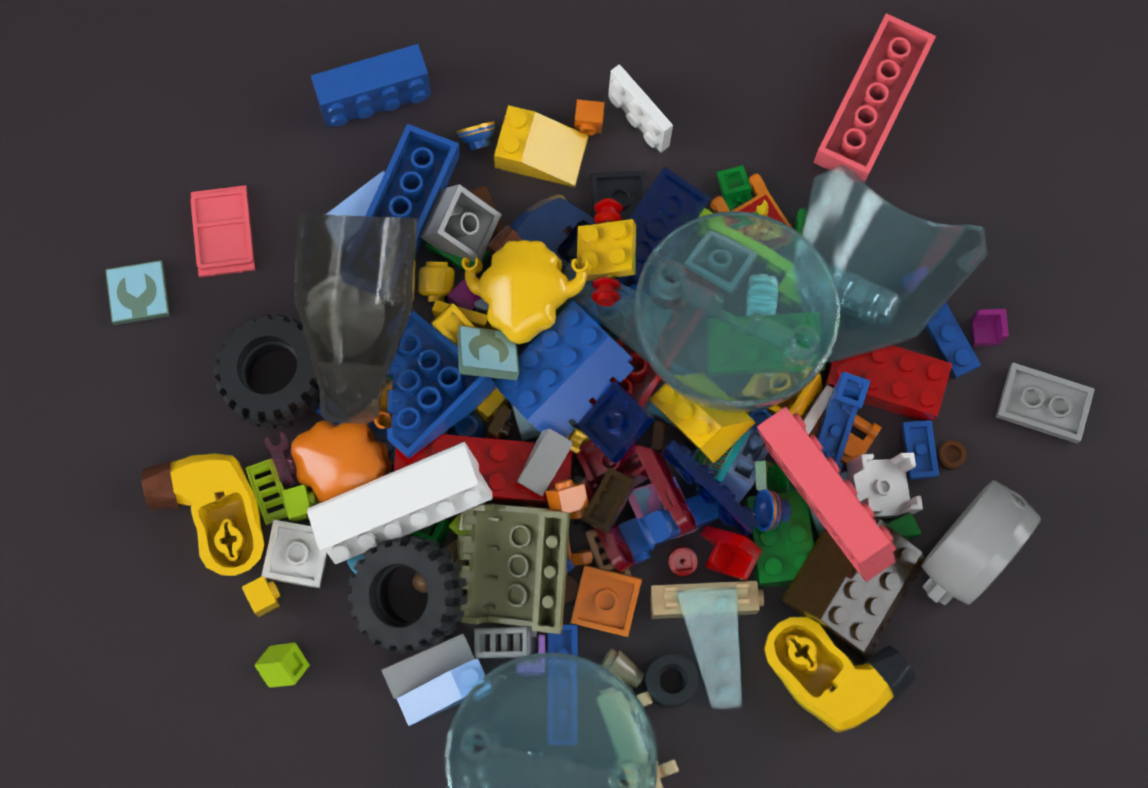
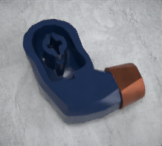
[487,194,629,295]

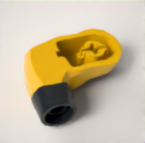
[765,617,916,733]

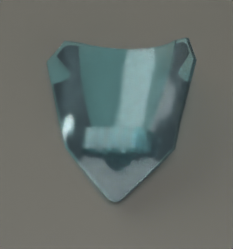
[792,165,988,362]

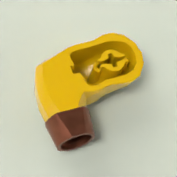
[141,454,264,576]

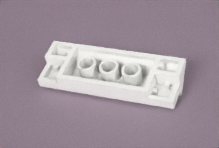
[307,442,492,564]

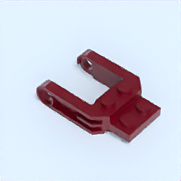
[576,420,697,572]

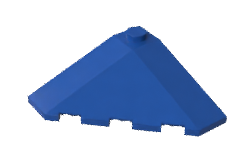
[387,308,496,458]

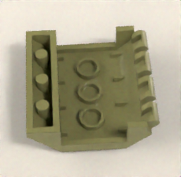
[456,503,570,634]

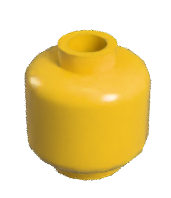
[418,262,455,302]

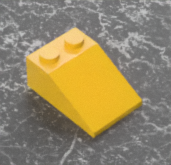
[494,105,588,187]

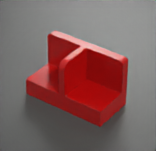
[701,525,762,580]

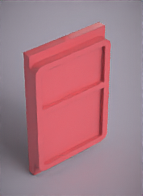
[190,185,256,278]

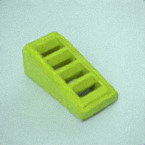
[245,458,288,526]

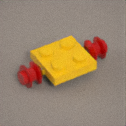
[576,198,636,307]

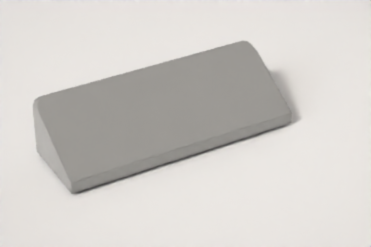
[381,634,474,700]

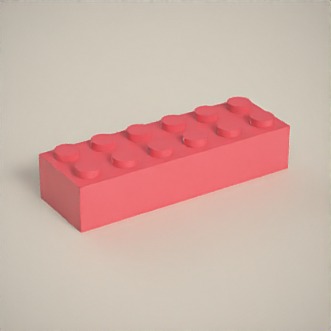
[813,13,936,186]
[757,407,896,582]

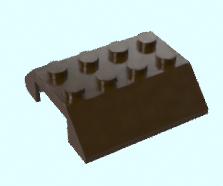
[782,517,925,660]

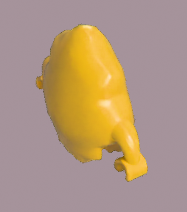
[462,240,592,344]

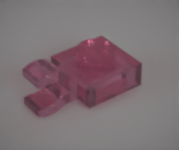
[265,432,296,487]

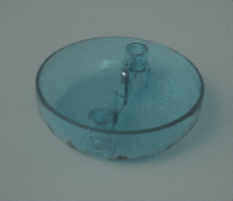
[634,211,840,413]
[445,652,658,788]

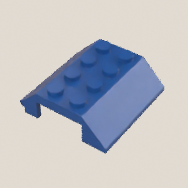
[492,298,634,438]

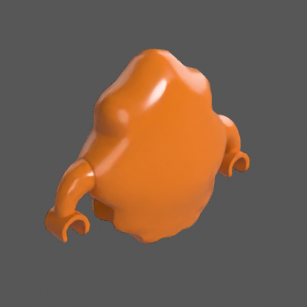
[291,409,393,504]

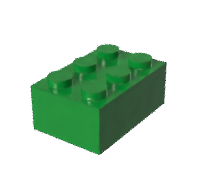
[744,491,814,589]

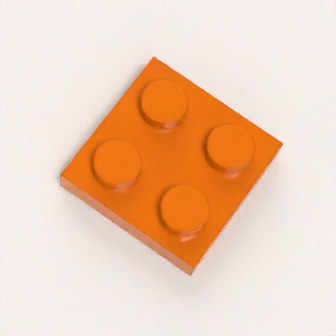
[571,565,642,637]

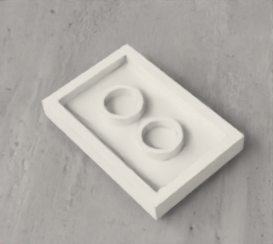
[608,64,673,153]

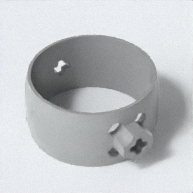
[921,480,1041,606]

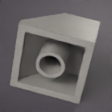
[419,184,502,262]

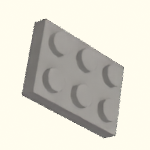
[996,363,1095,444]

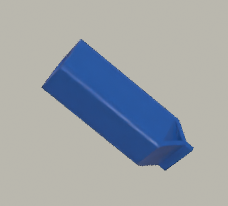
[637,489,726,546]

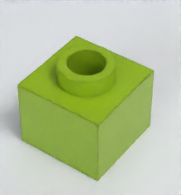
[282,485,318,523]

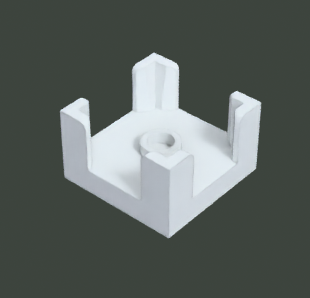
[847,453,923,519]

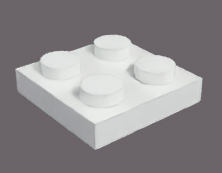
[261,520,328,589]

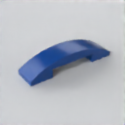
[816,372,870,474]

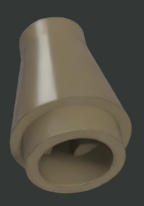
[599,648,645,688]

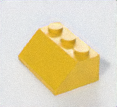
[650,372,756,464]

